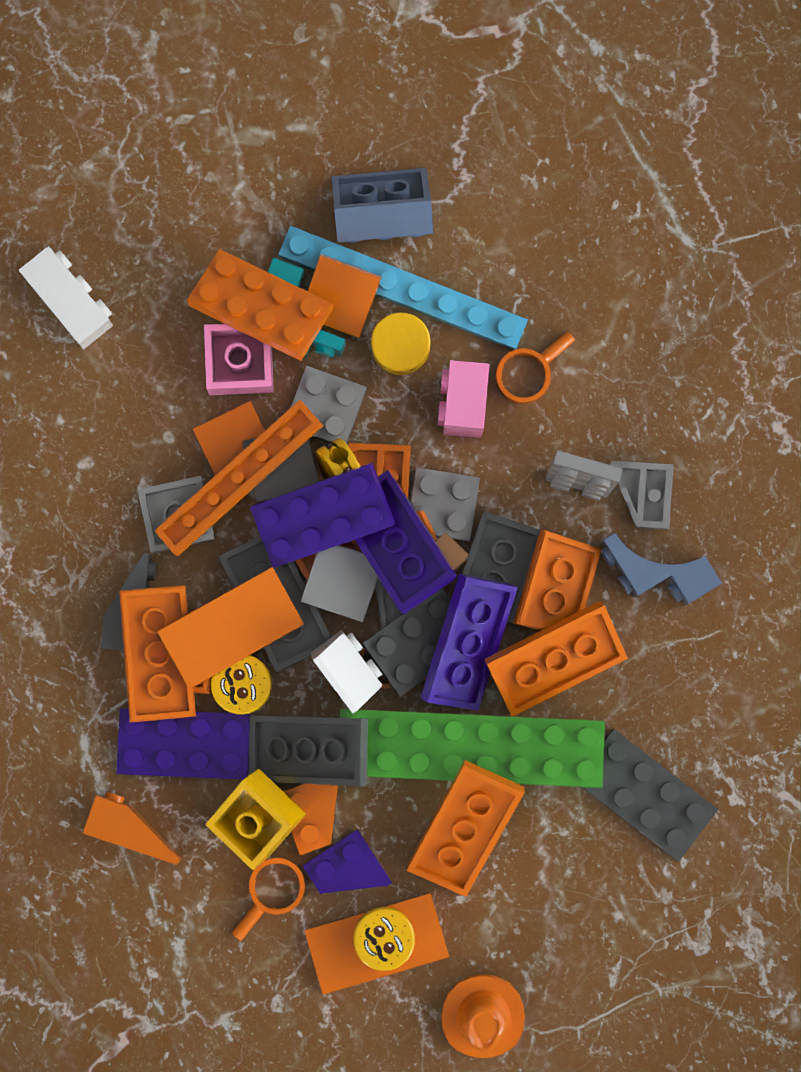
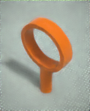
[496,331,575,404]
[231,857,305,941]

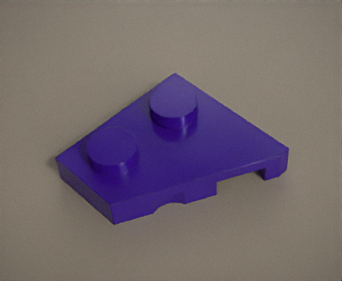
[303,829,392,894]

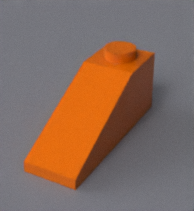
[83,791,182,865]

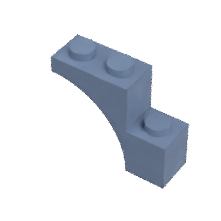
[600,533,722,606]

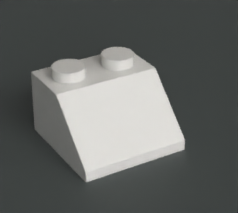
[310,630,383,713]

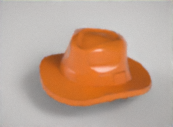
[441,974,525,1058]

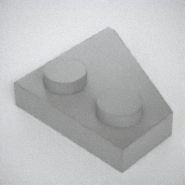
[611,461,674,530]

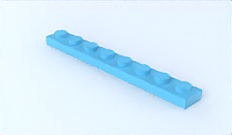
[278,225,528,350]

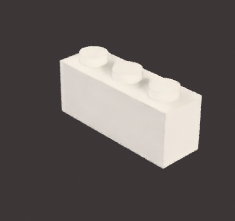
[19,246,113,350]

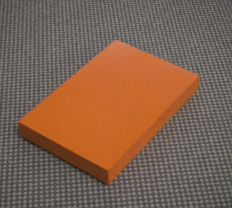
[513,530,601,631]

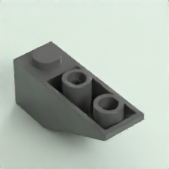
[101,553,157,651]

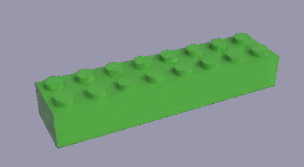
[339,709,605,788]

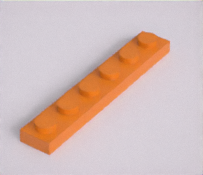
[154,400,324,556]

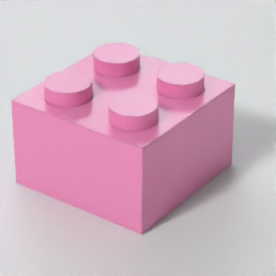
[204,324,274,396]
[437,360,489,438]

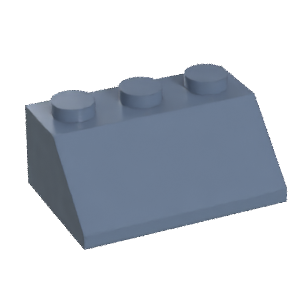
[331,168,433,243]

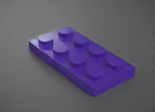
[250,462,395,568]
[355,470,458,614]
[420,573,518,711]
[116,708,251,779]

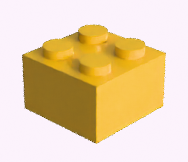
[205,769,306,870]

